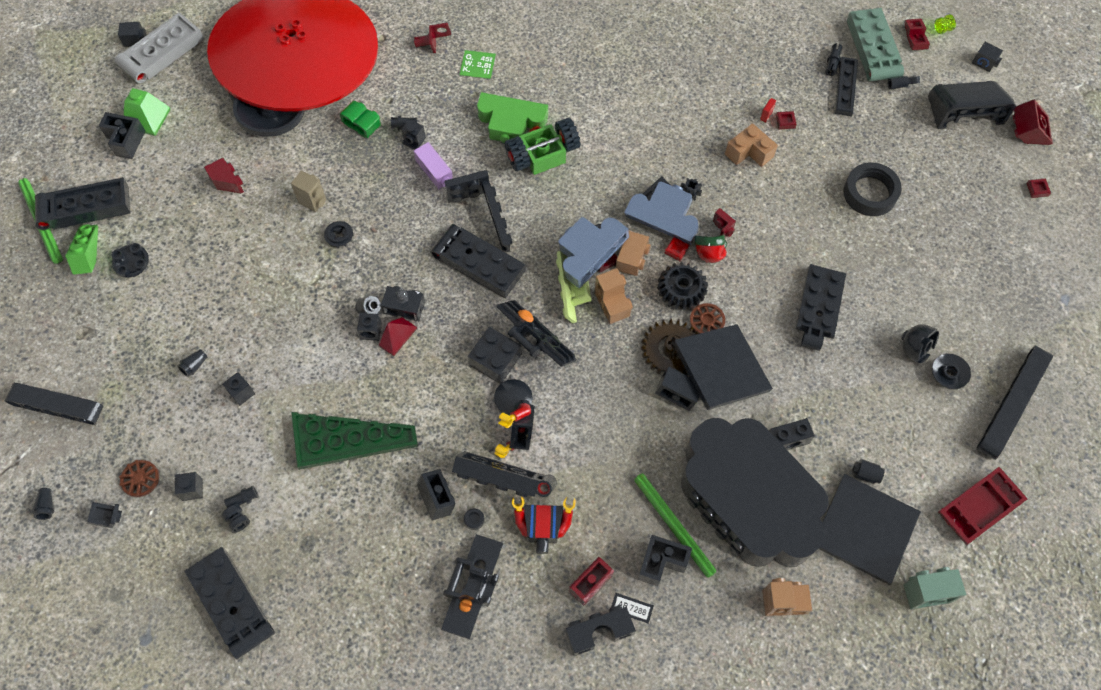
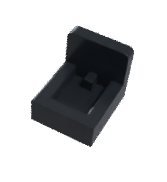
[86,502,122,528]

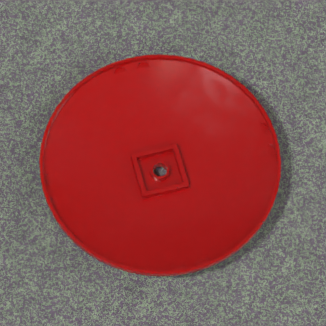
[207,0,378,111]

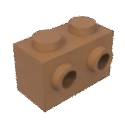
[616,231,651,276]

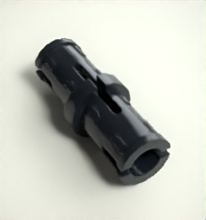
[825,43,843,76]

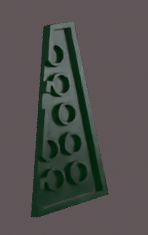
[291,412,418,470]

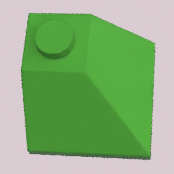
[124,88,170,136]

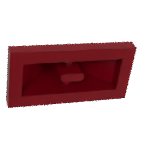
[379,317,417,356]

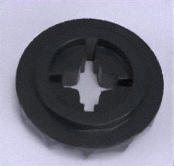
[324,221,354,249]

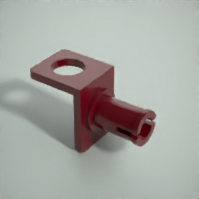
[414,23,452,53]

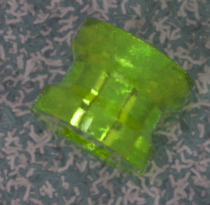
[934,14,956,34]

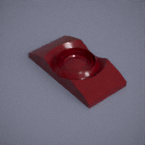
[938,467,1028,546]

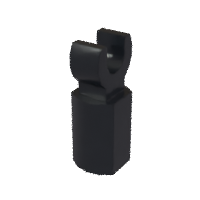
[888,75,920,90]

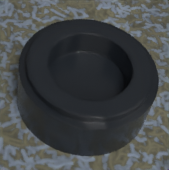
[464,508,485,530]

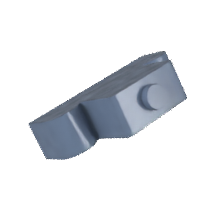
[624,182,699,245]
[558,217,629,289]

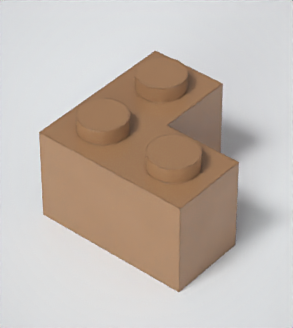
[725,123,778,167]
[594,268,633,324]
[762,578,813,616]

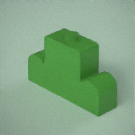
[477,92,548,143]

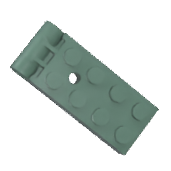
[847,8,904,82]

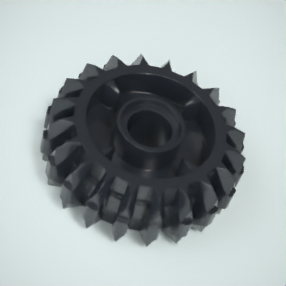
[657,262,708,311]

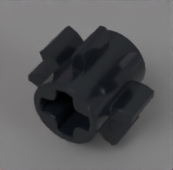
[680,178,702,201]

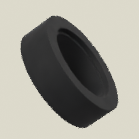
[843,162,902,216]

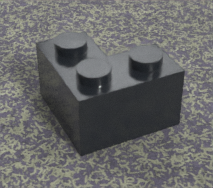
[98,112,146,159]
[638,535,692,586]

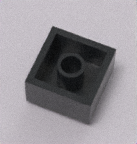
[467,327,522,384]

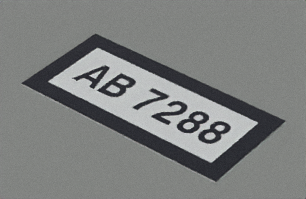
[611,593,654,624]

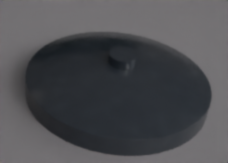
[233,98,305,137]

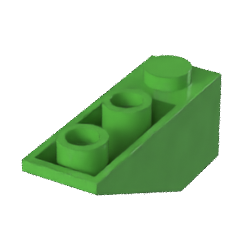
[66,224,98,275]

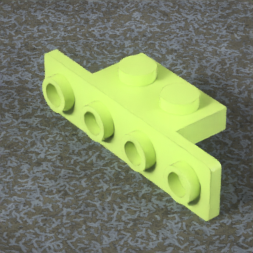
[556,251,592,323]

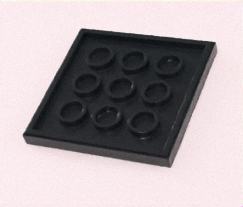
[672,324,773,410]
[819,474,921,585]

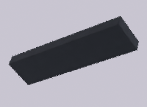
[835,57,858,117]

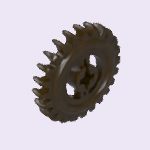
[641,318,699,374]

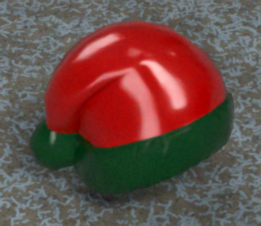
[694,235,728,263]

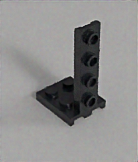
[445,170,513,253]

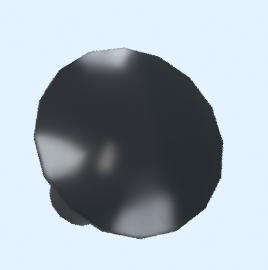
[112,243,149,278]
[494,379,533,416]

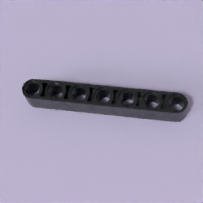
[976,345,1054,460]

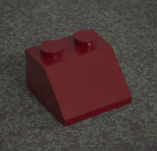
[1012,99,1053,145]

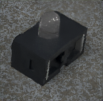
[380,286,425,322]

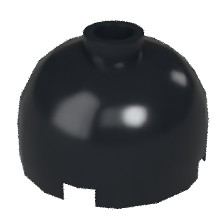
[901,324,939,364]

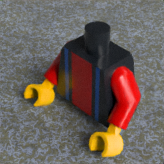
[494,400,535,458]
[512,496,576,554]

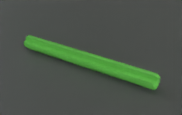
[18,178,63,264]
[634,473,716,578]

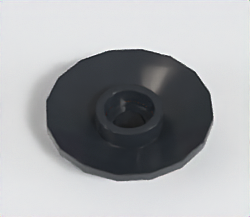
[932,353,971,390]

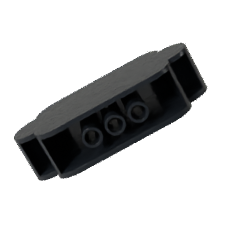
[681,418,828,567]

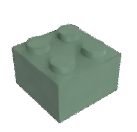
[903,567,967,610]

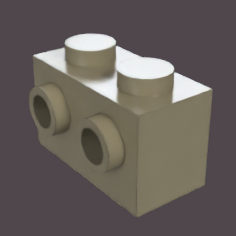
[290,170,326,212]

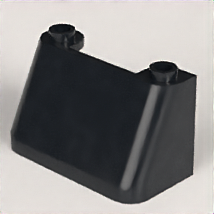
[928,80,1016,129]

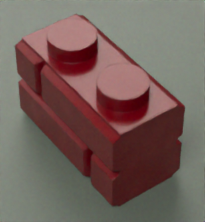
[569,557,614,606]

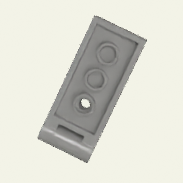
[115,12,204,83]

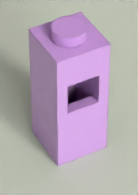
[413,142,453,190]

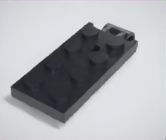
[795,264,846,351]

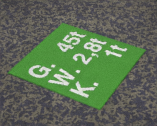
[460,50,496,79]

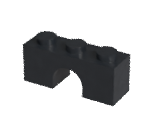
[565,605,636,656]

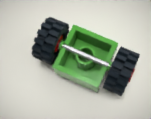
[504,117,581,175]

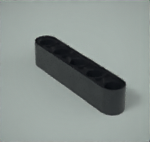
[4,382,104,425]

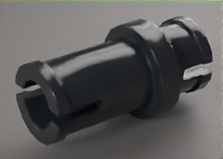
[391,116,417,130]
[224,486,259,508]

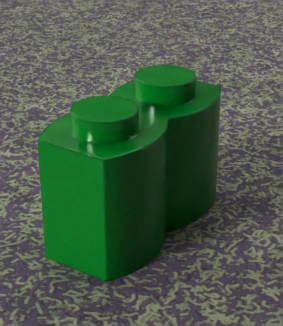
[340,100,381,139]

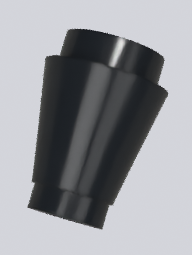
[177,349,208,377]
[32,488,54,520]

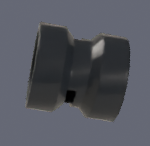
[221,504,250,533]

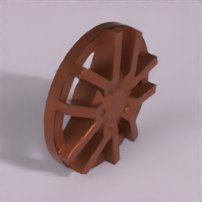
[690,303,725,334]
[119,460,159,497]

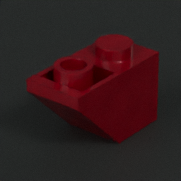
[204,157,244,194]

